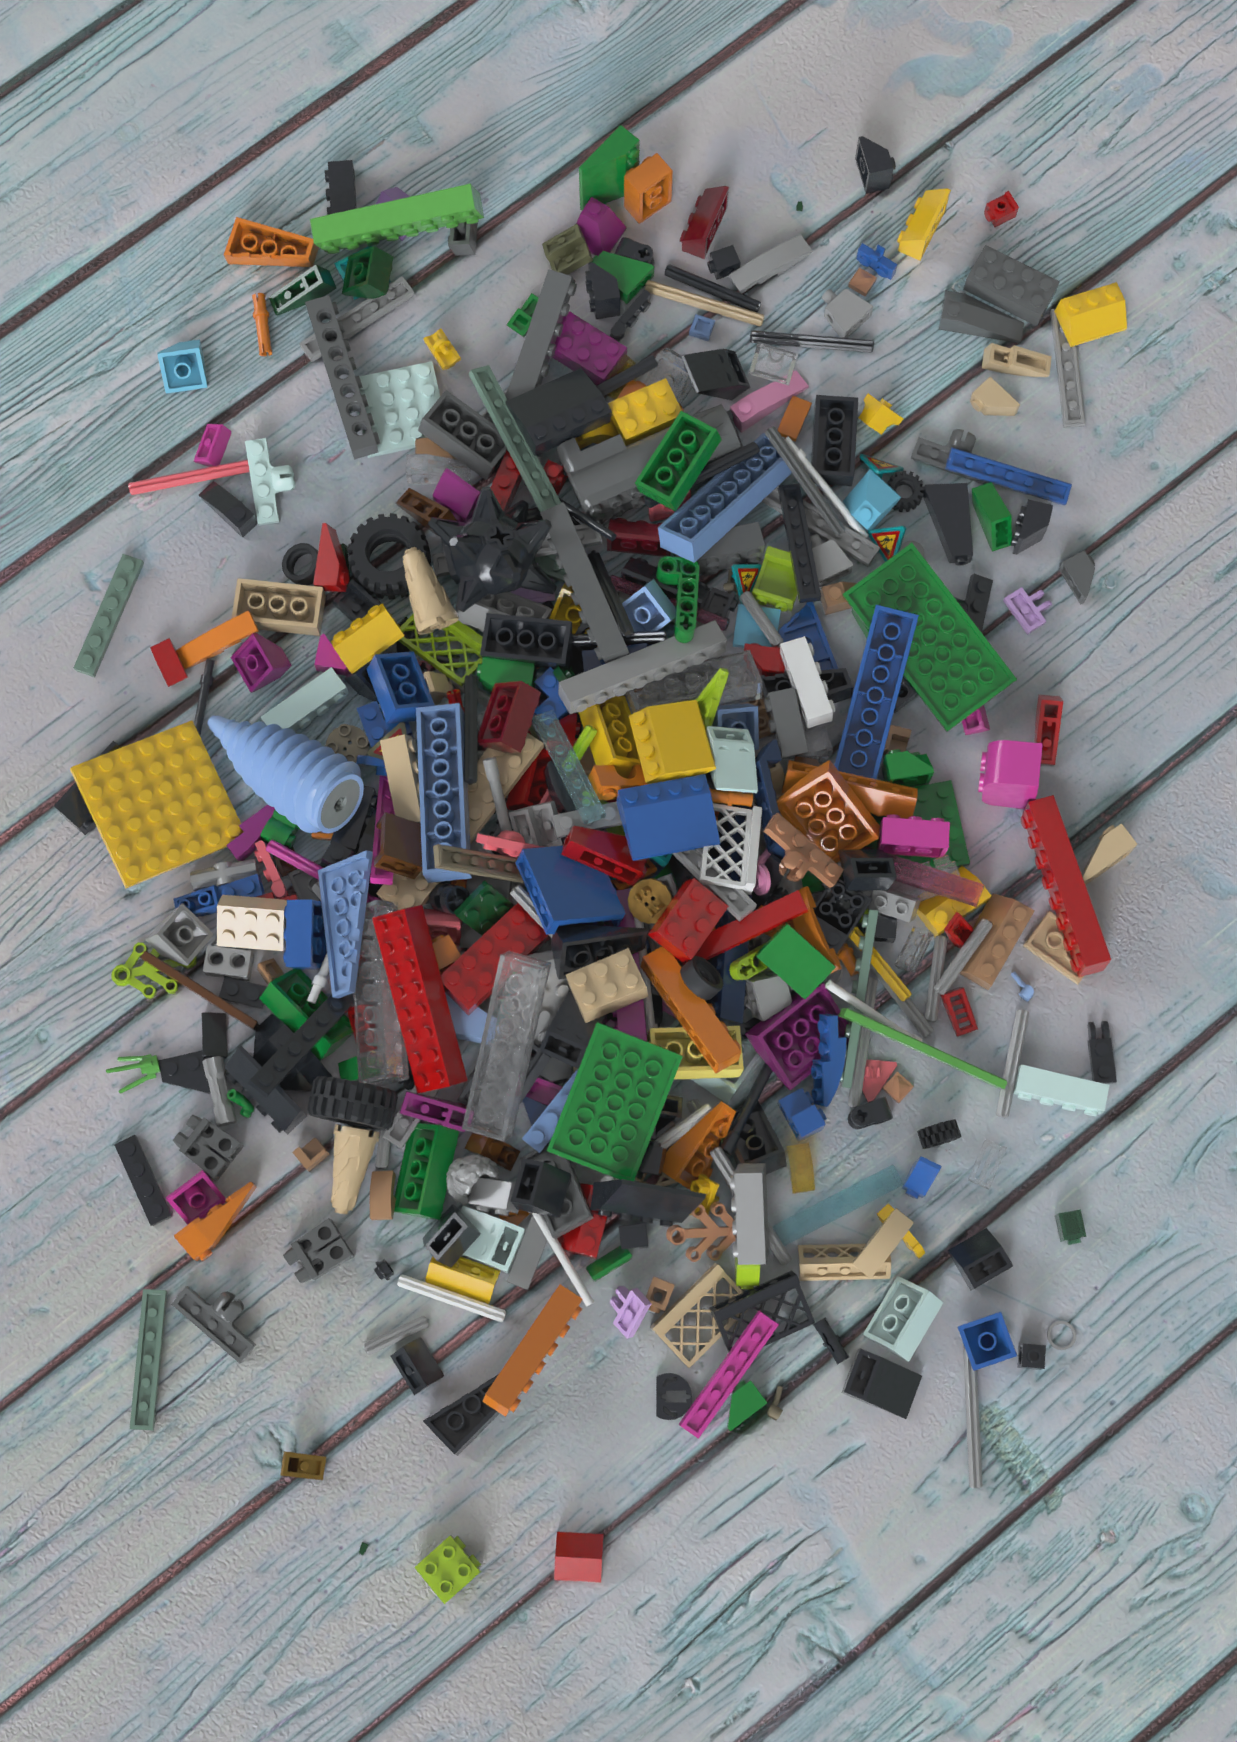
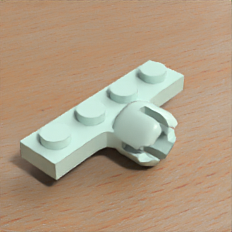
[245,438,295,526]

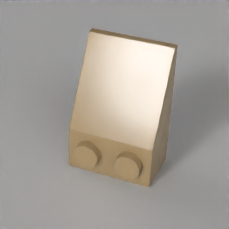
[1082,823,1138,886]

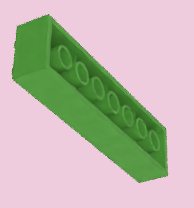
[310,183,484,254]

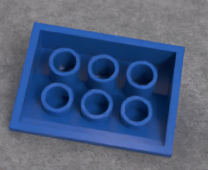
[616,774,720,861]

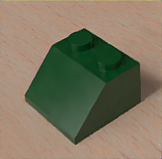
[342,246,394,299]

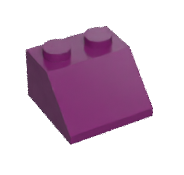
[432,468,480,522]

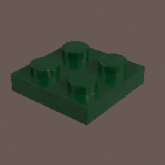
[454,880,515,936]

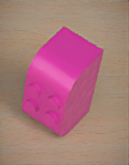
[978,740,1043,809]

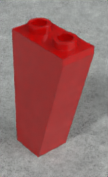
[561,825,649,886]

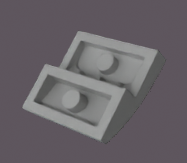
[509,801,565,847]

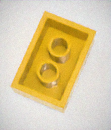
[608,378,682,446]

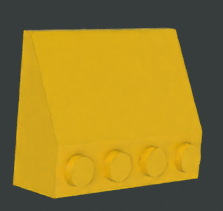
[629,700,717,785]

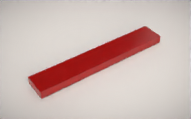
[682,890,809,965]

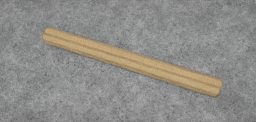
[645,280,764,327]

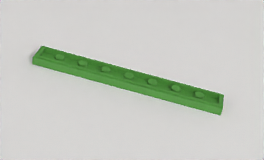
[838,1008,1007,1089]

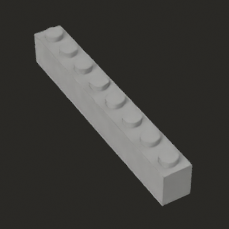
[558,620,727,714]

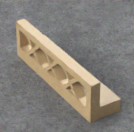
[798,1244,891,1281]

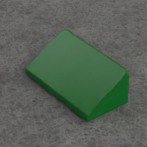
[586,1245,632,1282]

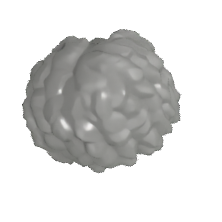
[446,1154,500,1206]

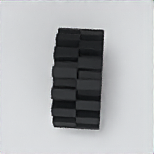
[887,471,924,512]
[917,1119,962,1149]

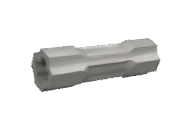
[202,1056,237,1127]

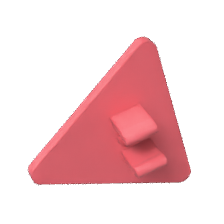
[862,1059,897,1102]

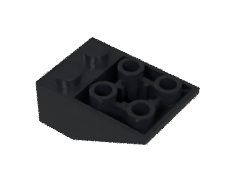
[681,348,751,401]
[813,879,872,957]
[539,989,608,1069]
[841,1348,922,1419]

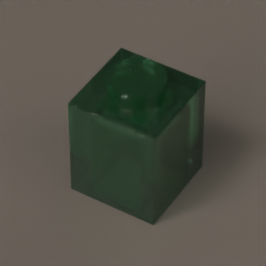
[1055,1209,1087,1245]

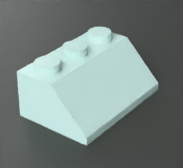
[863,1276,944,1362]

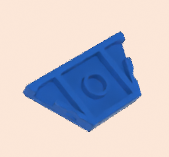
[778,602,838,670]

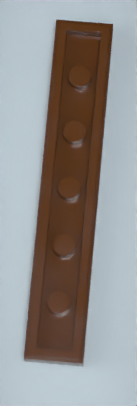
[140,951,259,1031]

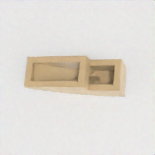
[982,343,1051,377]
[853,1208,914,1279]

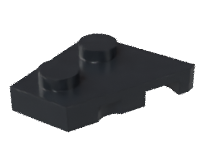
[158,1050,211,1094]

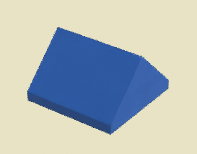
[958,1312,1017,1371]

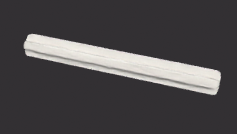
[397,1274,506,1322]

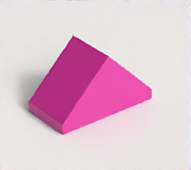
[314,633,349,676]

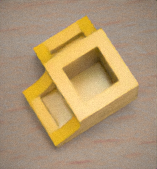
[858,393,903,435]

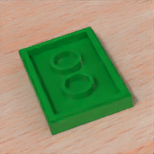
[755,922,836,999]

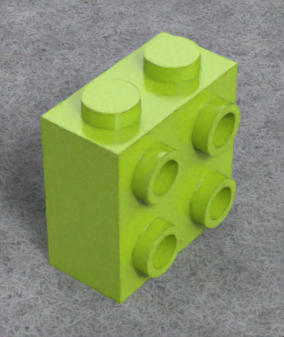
[414,1535,482,1604]

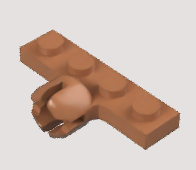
[764,813,844,888]

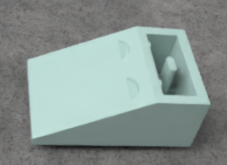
[706,726,758,793]
[461,1206,526,1274]

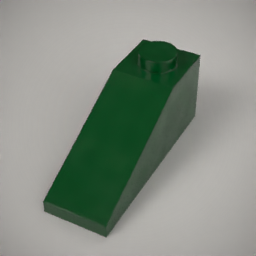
[268,265,337,316]

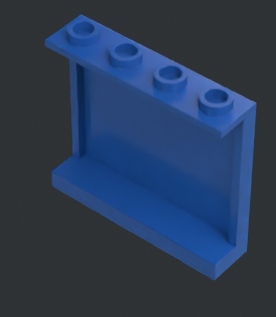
[516,846,625,935]

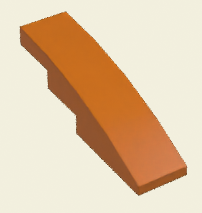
[176,611,259,670]

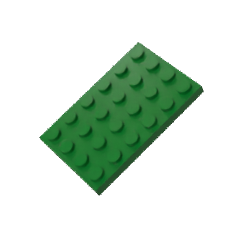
[547,1022,683,1181]

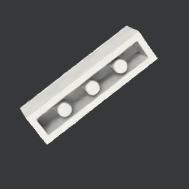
[780,636,835,728]

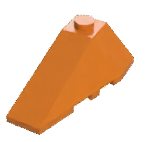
[663,1101,736,1190]
[174,1181,257,1261]

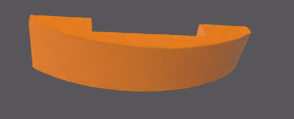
[792,886,842,974]

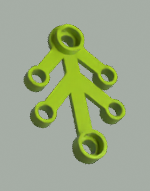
[111,942,197,999]

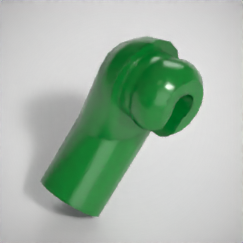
[227,1089,255,1118]

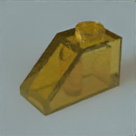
[785,1143,815,1194]

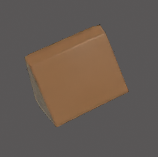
[257,958,284,985]

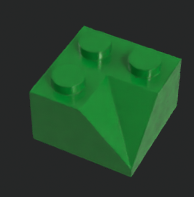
[881,749,934,787]

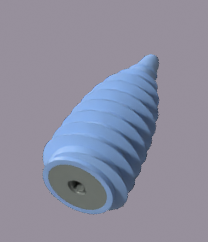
[207,715,364,833]

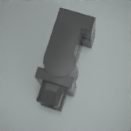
[173,1115,244,1181]
[283,1218,355,1283]

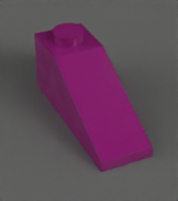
[400,1091,472,1132]

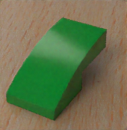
[507,293,538,337]

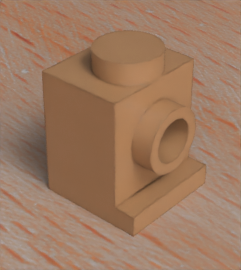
[646,1277,675,1314]

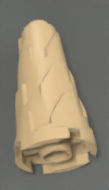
[403,547,459,635]
[331,1124,380,1214]

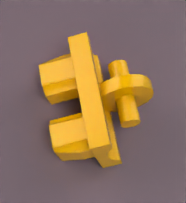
[423,328,461,370]
[690,1174,720,1219]

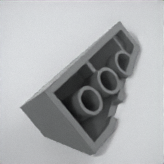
[938,290,1024,343]

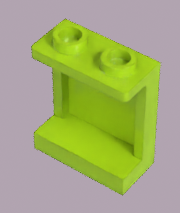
[752,546,797,612]

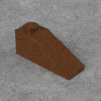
[396,488,457,536]

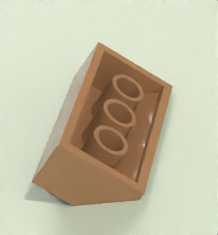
[960,894,1035,990]

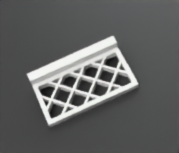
[699,803,762,895]

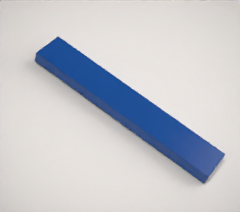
[945,448,1072,506]

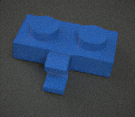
[856,243,898,280]

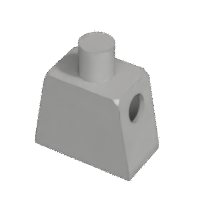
[822,289,873,338]
[810,534,853,587]
[745,971,794,1021]

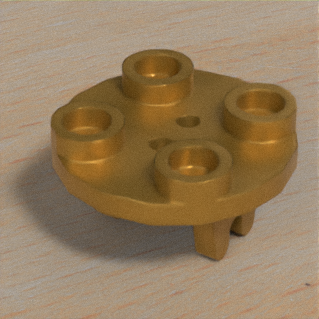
[628,878,673,924]

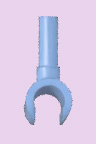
[1011,971,1034,1002]

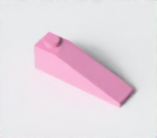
[730,370,809,433]

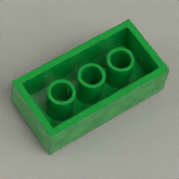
[635,411,722,512]

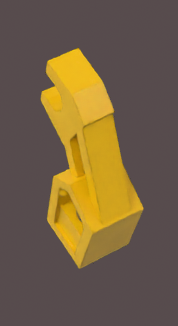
[877,1203,925,1259]

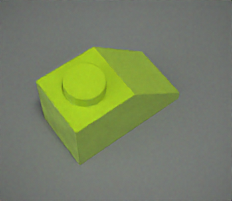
[735,1258,760,1289]

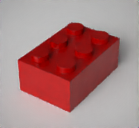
[647,878,729,962]

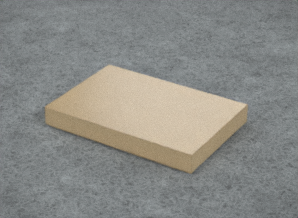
[1023,910,1084,985]

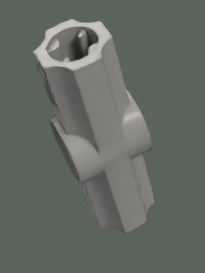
[190,859,259,891]

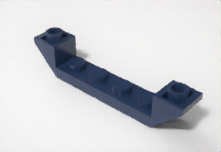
[754,739,785,860]

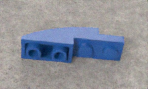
[173,874,265,917]
[811,1014,846,1107]

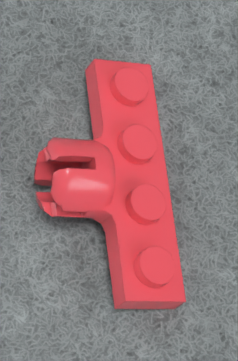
[476,830,544,858]

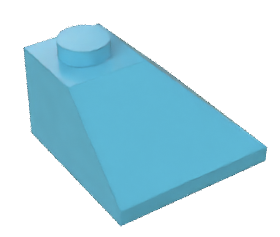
[157,339,208,394]
[843,469,902,530]

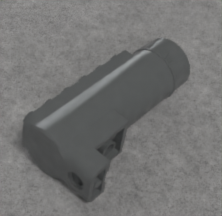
[557,404,741,525]

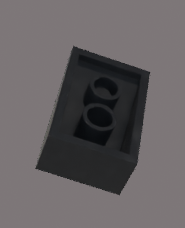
[728,1101,787,1174]

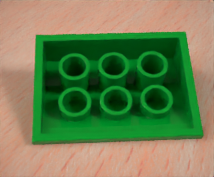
[579,125,640,211]

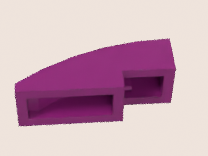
[227,805,275,862]

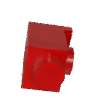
[984,191,1019,227]
[543,459,568,495]

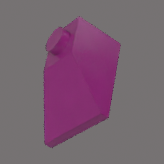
[576,197,627,256]
[230,633,292,693]

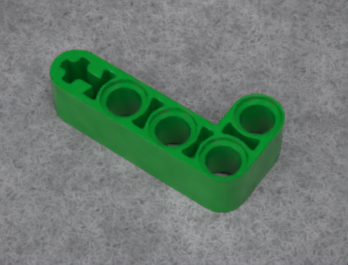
[656,556,699,643]

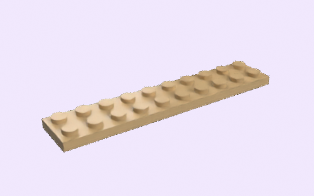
[376,733,544,910]

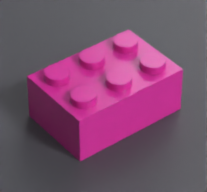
[877,815,950,858]

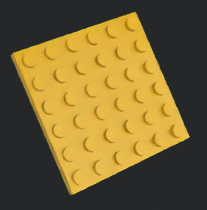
[70,720,243,889]

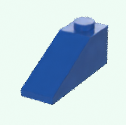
[902,1156,942,1199]

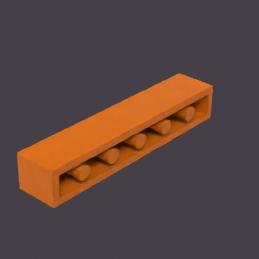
[782,760,918,819]
[640,946,741,1074]
[483,1284,583,1417]

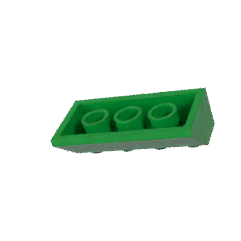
[259,969,353,1061]
[394,1123,459,1220]

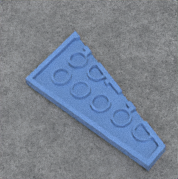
[318,850,373,999]

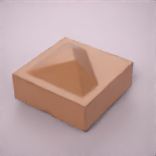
[848,267,877,297]
[882,1071,914,1104]

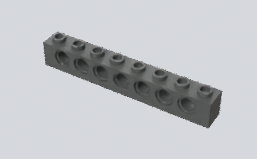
[305,295,381,460]

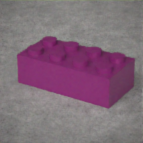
[550,311,627,386]

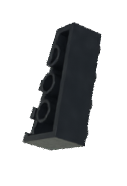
[757,668,853,720]
[423,1374,500,1456]

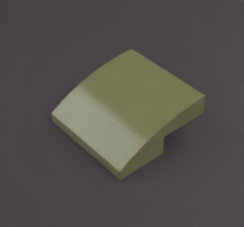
[542,224,593,275]

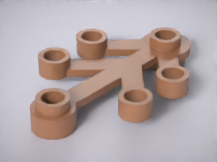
[666,1201,737,1262]

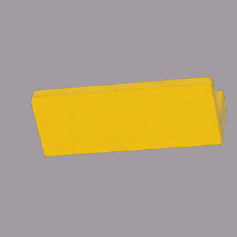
[425,1257,501,1304]

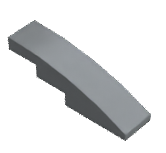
[729,235,813,294]

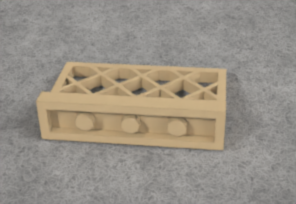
[650,1263,749,1368]

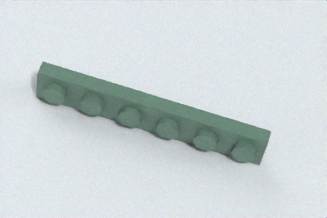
[73,554,144,678]
[130,1289,167,1431]

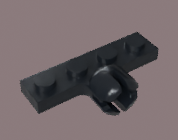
[954,573,993,633]

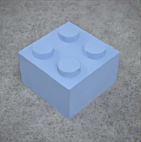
[622,579,676,632]

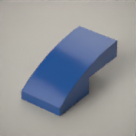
[357,755,387,776]

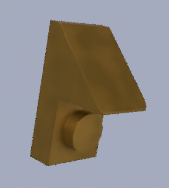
[280,1451,326,1480]

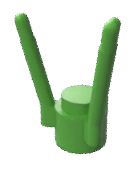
[106,1054,160,1094]

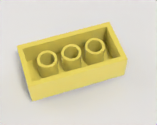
[647,1026,744,1079]

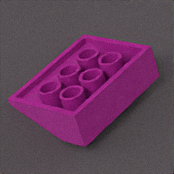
[745,983,848,1090]

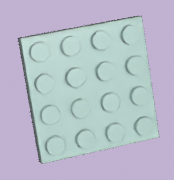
[358,361,440,458]

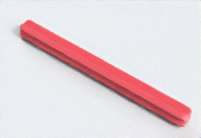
[129,460,250,495]

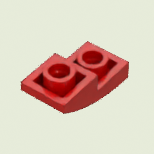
[150,638,188,687]

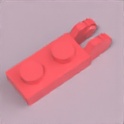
[254,840,288,899]

